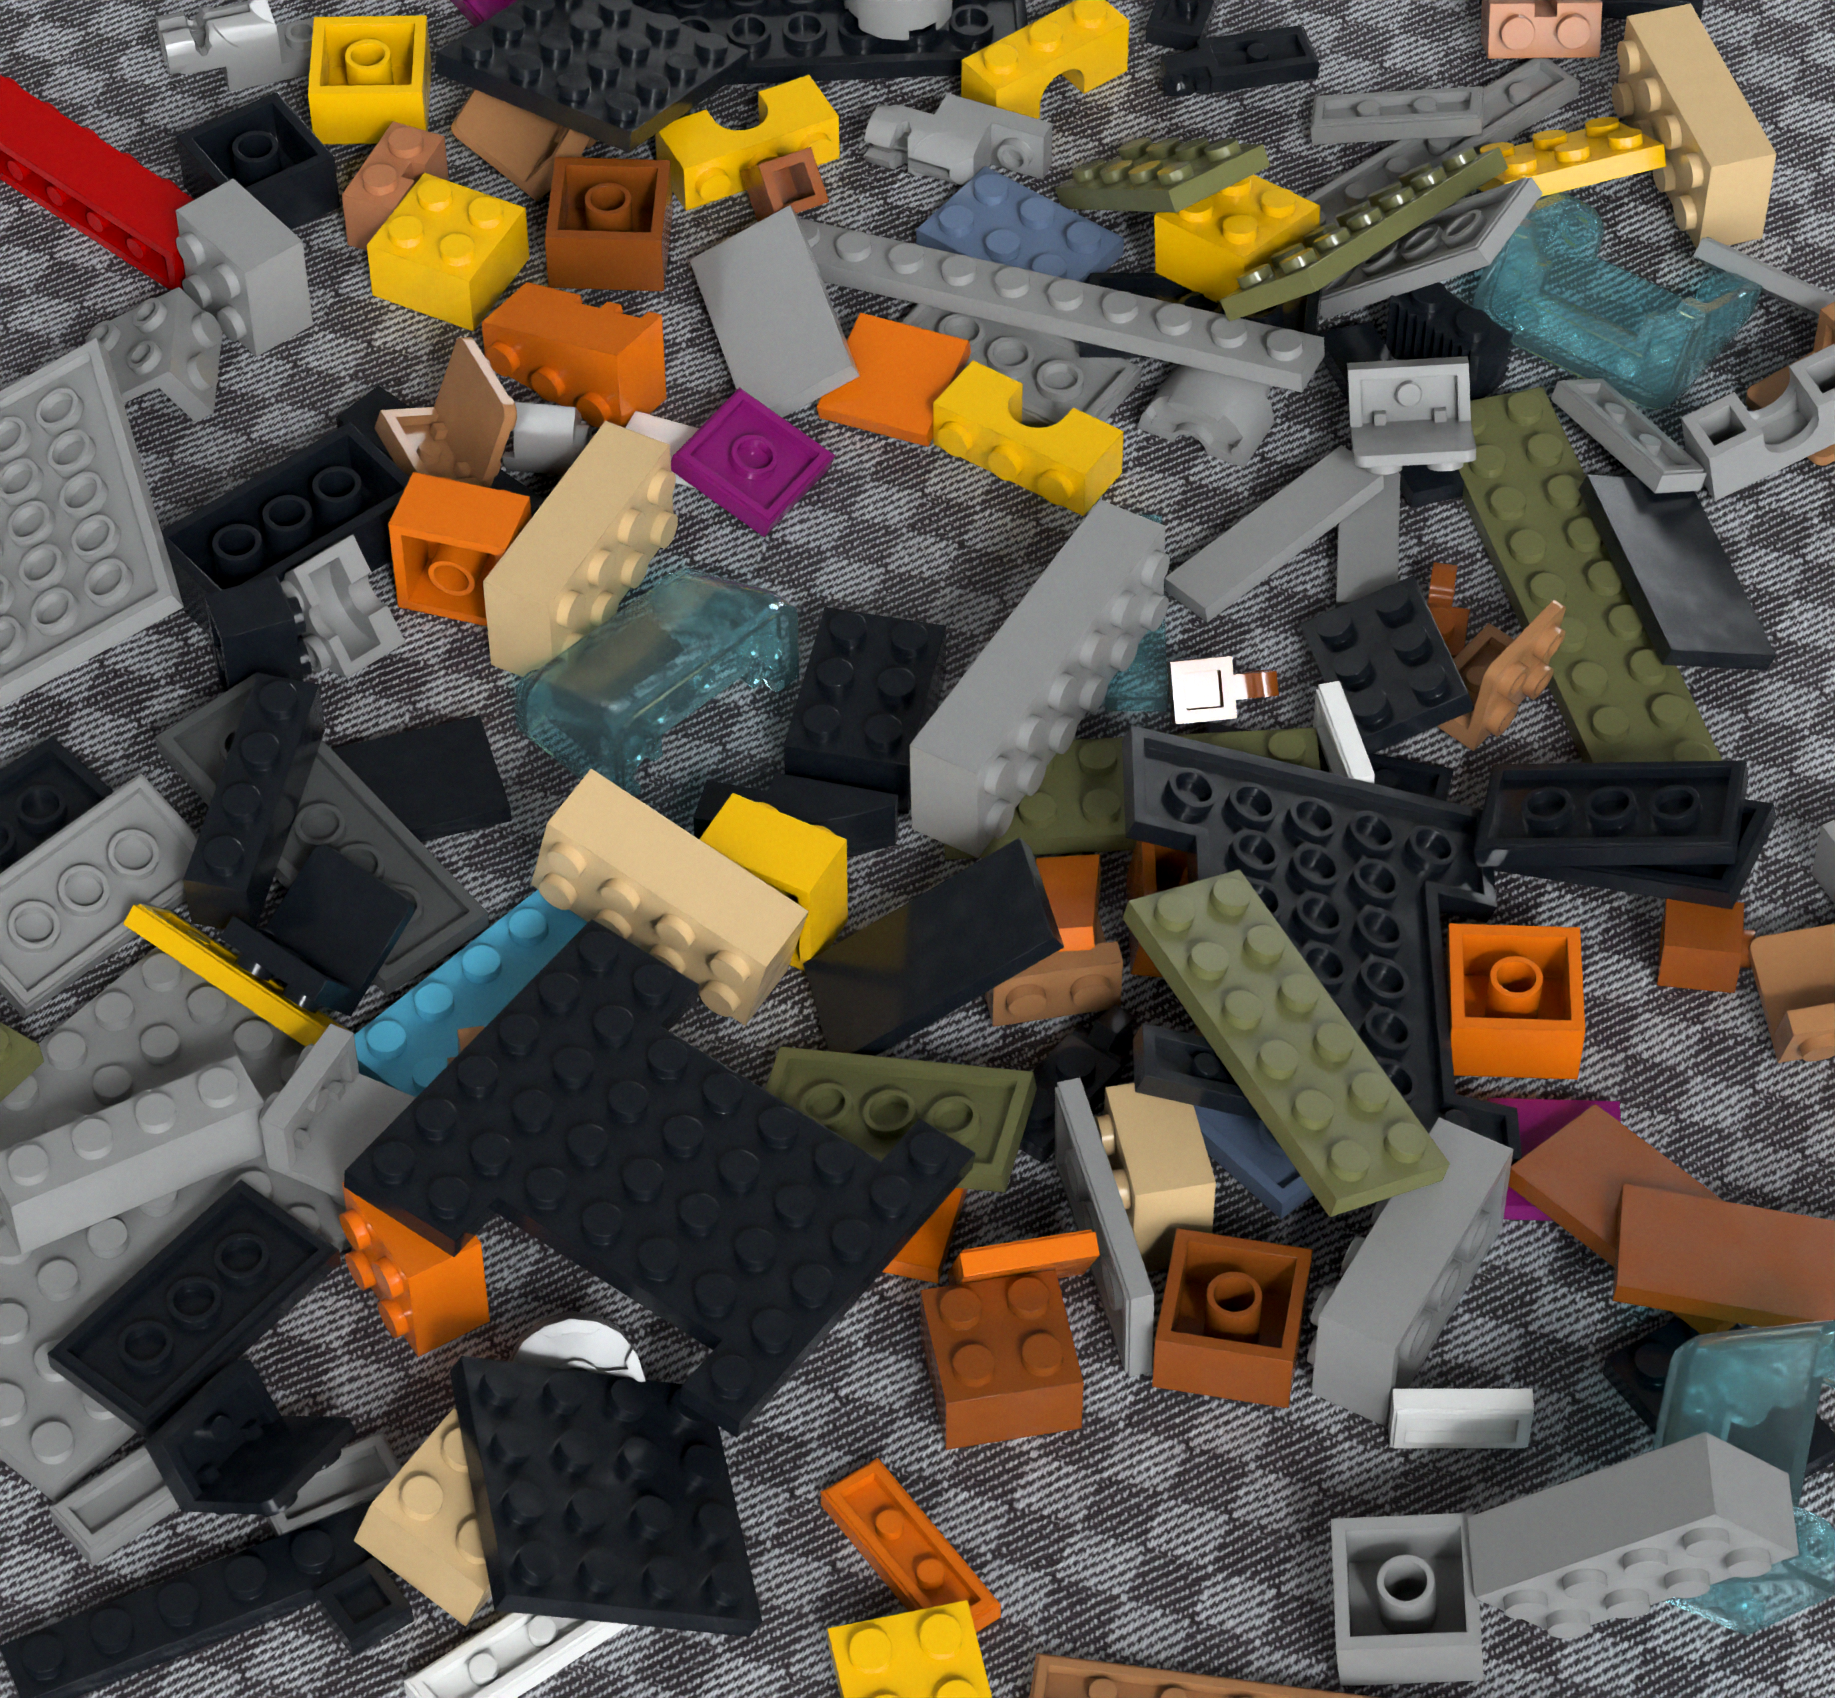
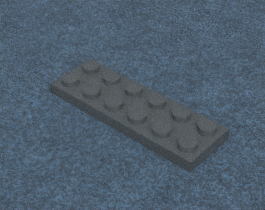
[155,672,489,996]

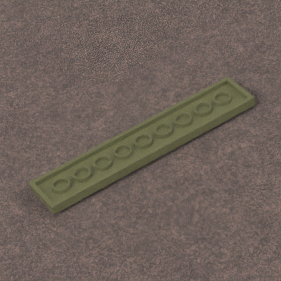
[1458,387,1723,763]

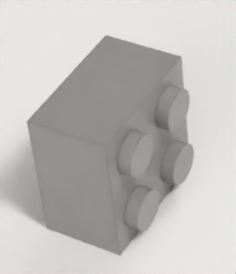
[176,179,313,357]
[1331,1512,1484,1686]

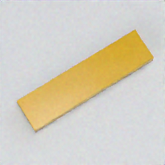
[123,904,355,1047]

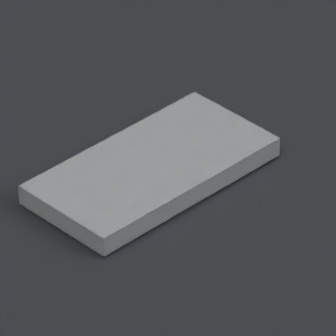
[1320,177,1542,319]
[689,205,860,418]
[900,303,1142,428]
[0,773,199,1018]
[1055,1077,1154,1377]

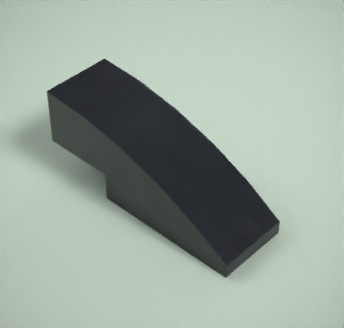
[693,773,898,857]

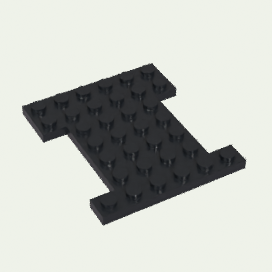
[1122,725,1522,1166]
[344,919,975,1438]

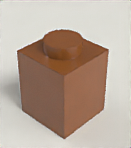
[740,147,829,222]
[1657,899,1755,993]

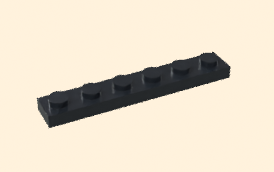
[0,1499,394,1698]

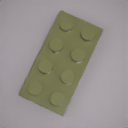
[1055,137,1271,213]
[765,1046,1037,1193]

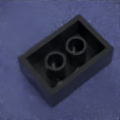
[784,607,946,814]

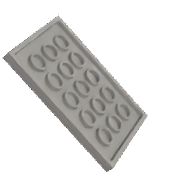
[0,338,184,708]

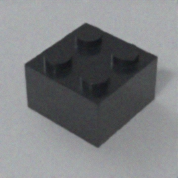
[176,92,340,230]

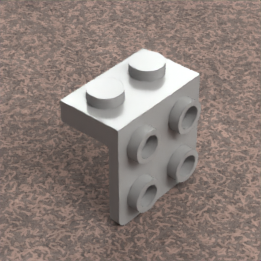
[85,287,223,422]
[1347,356,1477,475]
[259,1023,416,1201]

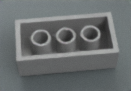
[1307,1117,1514,1427]
[1467,1432,1799,1638]

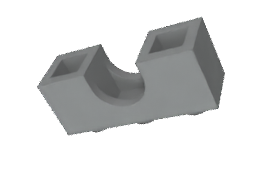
[1681,344,1835,501]

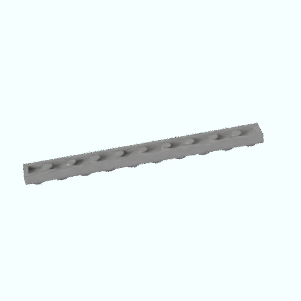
[799,218,1325,393]

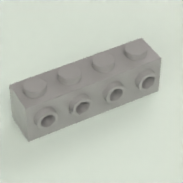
[0,1055,266,1254]

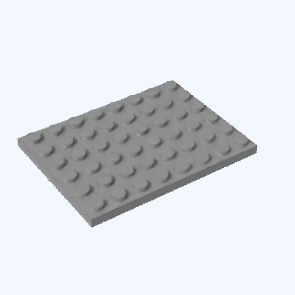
[0,947,350,1503]

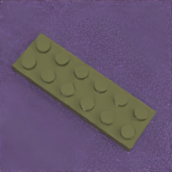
[1220,147,1508,322]
[944,728,1321,860]
[1122,869,1450,1217]

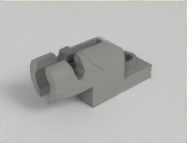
[156,0,323,92]
[864,93,1053,186]

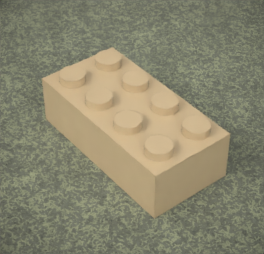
[1612,3,1777,249]
[483,421,678,689]
[531,769,809,1026]

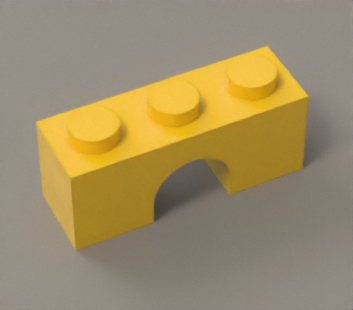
[961,0,1130,119]
[655,75,840,211]
[933,360,1124,516]

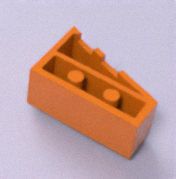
[482,282,667,428]

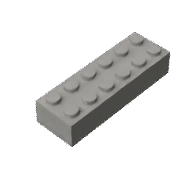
[909,499,1170,858]

